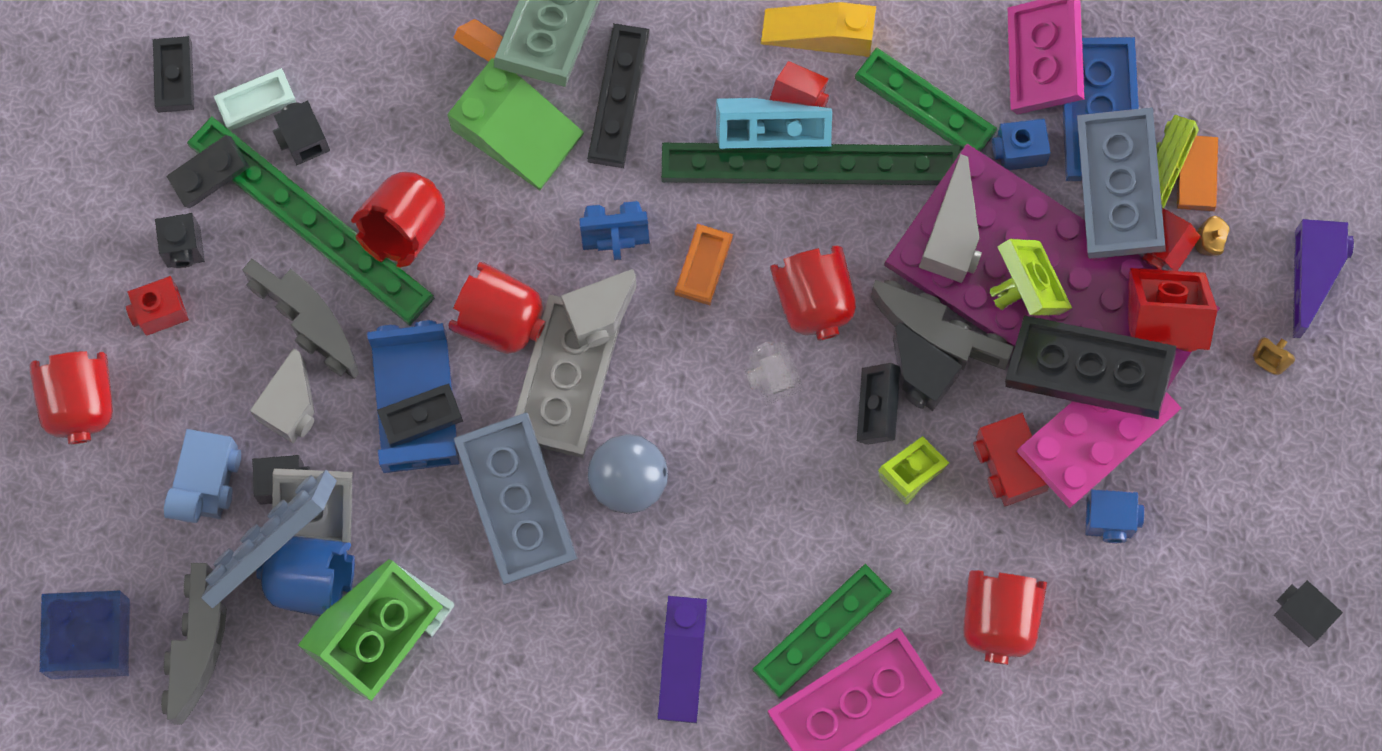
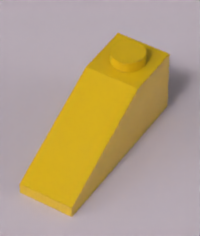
[761,2,876,57]

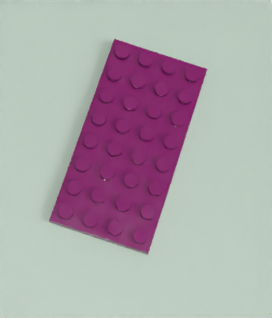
[884,144,1220,391]

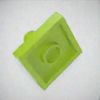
[990,239,1072,315]

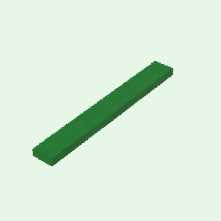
[187,116,435,326]

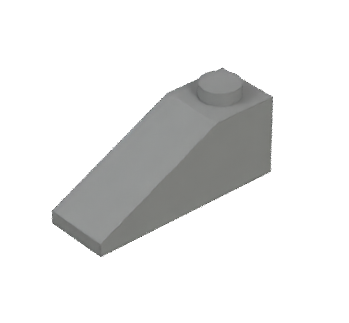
[919,154,982,283]

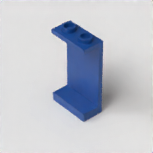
[367,320,460,473]

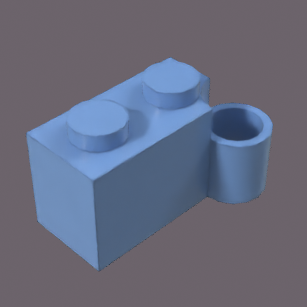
[164,429,241,523]

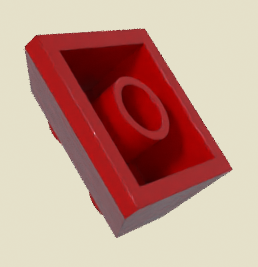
[1128,268,1218,352]

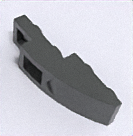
[242,258,359,379]
[871,280,1014,370]
[161,563,227,725]

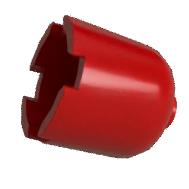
[351,171,445,268]
[770,246,856,341]
[448,262,546,354]
[29,351,113,444]
[963,570,1047,665]

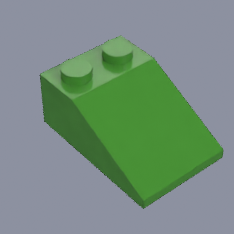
[447,58,584,190]
[298,559,443,701]

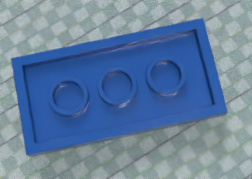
[1062,37,1139,181]

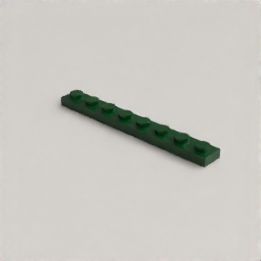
[661,142,960,185]

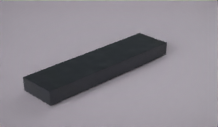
[587,23,650,168]

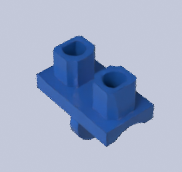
[579,201,650,261]

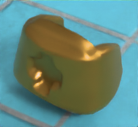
[1195,216,1230,256]
[1253,337,1295,375]

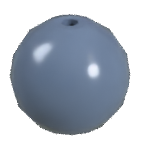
[588,434,668,514]

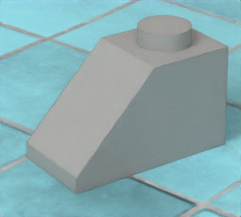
[561,269,637,348]
[250,348,315,443]

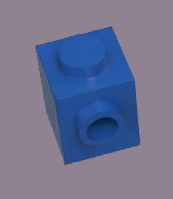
[992,119,1051,170]
[1085,489,1144,544]

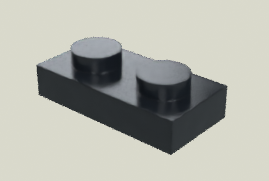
[152,36,194,113]
[166,135,250,208]
[856,363,900,445]
[377,383,463,448]

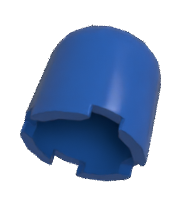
[256,536,355,617]

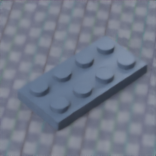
[1077,107,1166,259]
[454,412,578,585]
[201,470,337,608]

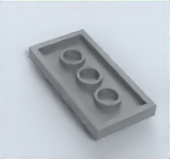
[514,294,622,458]

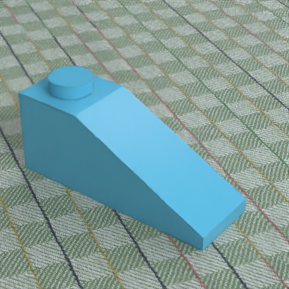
[716,98,832,149]

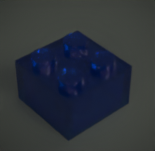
[39,590,130,679]

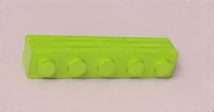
[1156,115,1199,208]

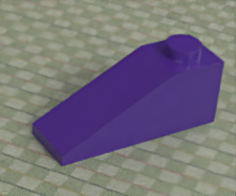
[1293,219,1354,338]
[658,596,707,724]

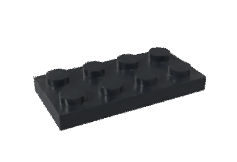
[1005,315,1177,419]

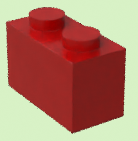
[973,412,1049,507]

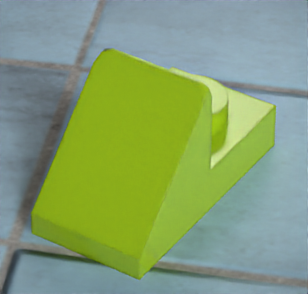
[878,436,949,505]

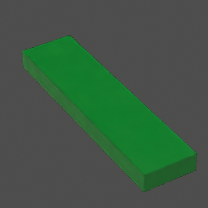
[855,47,997,152]
[752,563,892,699]

